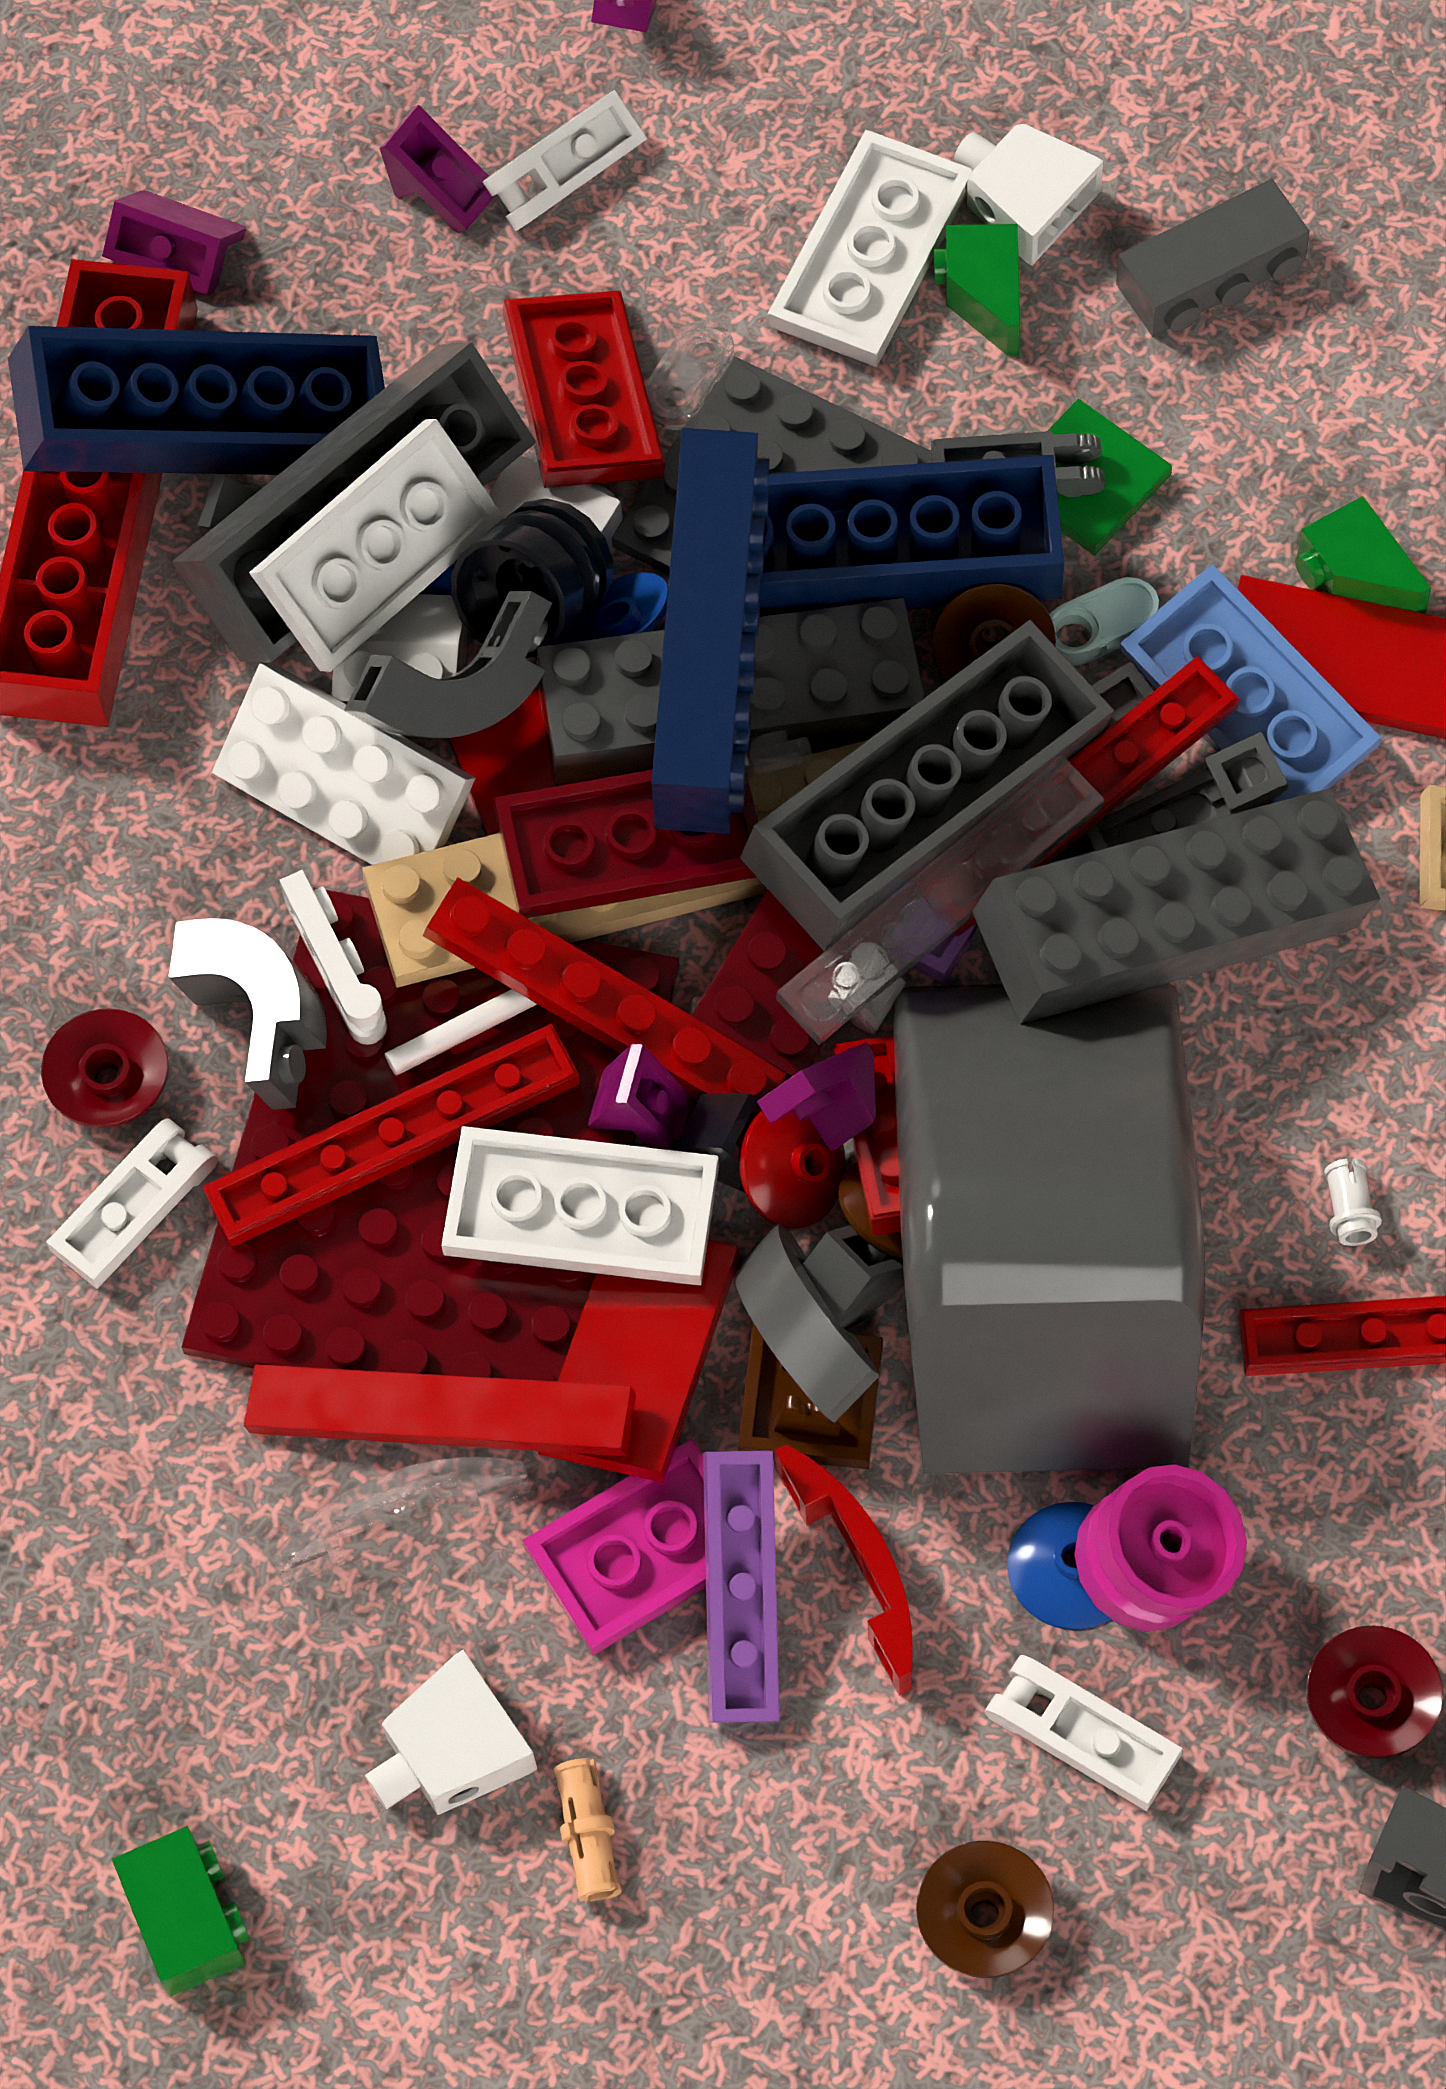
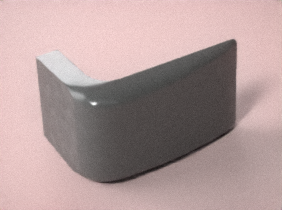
[893,983,1205,1474]

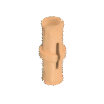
[553,1758,622,1903]

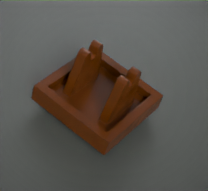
[738,1324,883,1469]

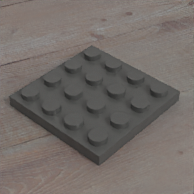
[611,355,932,575]

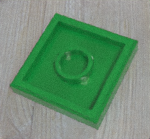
[1047,398,1172,556]

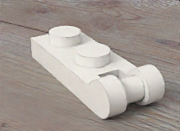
[482,90,647,231]
[279,870,387,1045]
[46,1118,218,1289]
[984,1655,1183,1811]

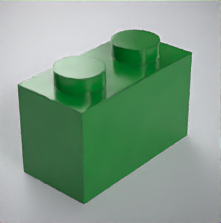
[112,1826,250,1997]

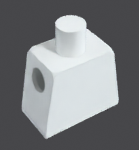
[954,124,1103,266]
[365,1650,537,1815]

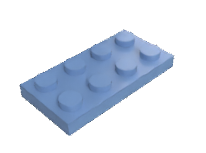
[1120,564,1381,804]

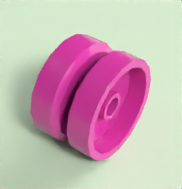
[1074,1464,1247,1632]

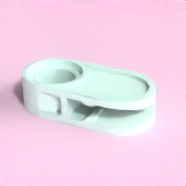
[1050,577,1159,666]

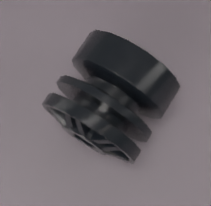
[451,498,613,658]

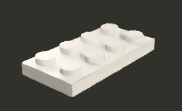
[768,130,973,367]
[249,419,505,672]
[212,662,476,865]
[441,1126,719,1286]

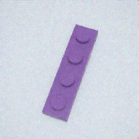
[703,1451,780,1723]

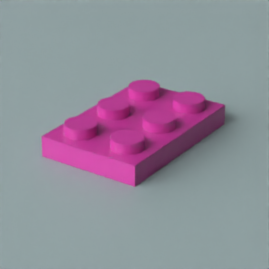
[523,1439,706,1656]

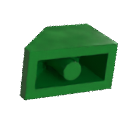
[934,224,1020,356]
[1295,496,1431,614]

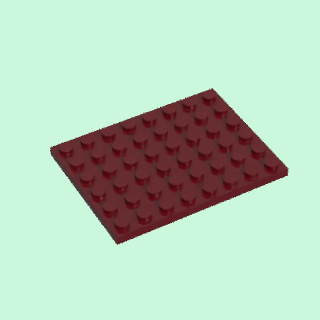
[181,887,680,1382]

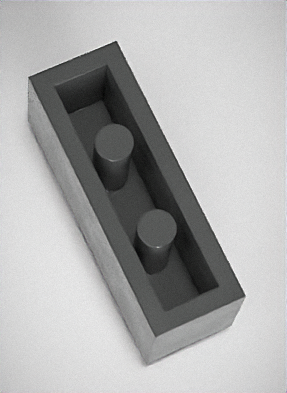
[1116,179,1310,337]

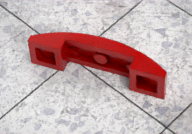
[775,1444,913,1696]

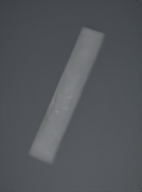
[776,754,1104,1045]

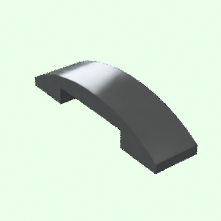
[1048,731,1289,864]
[734,1223,880,1423]

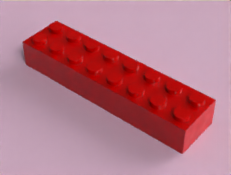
[0,259,198,727]

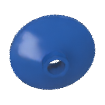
[560,572,668,644]
[1007,1502,1111,1630]

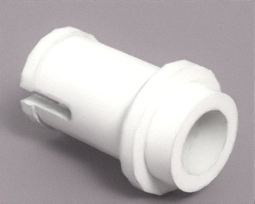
[1324,1159,1382,1246]

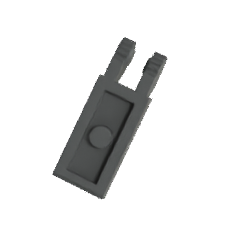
[931,431,1105,497]

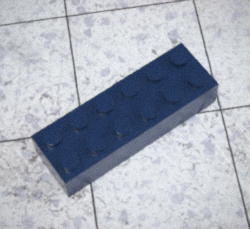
[8,326,385,475]
[651,428,770,834]
[759,455,1064,617]

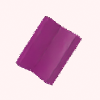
[102,190,246,295]

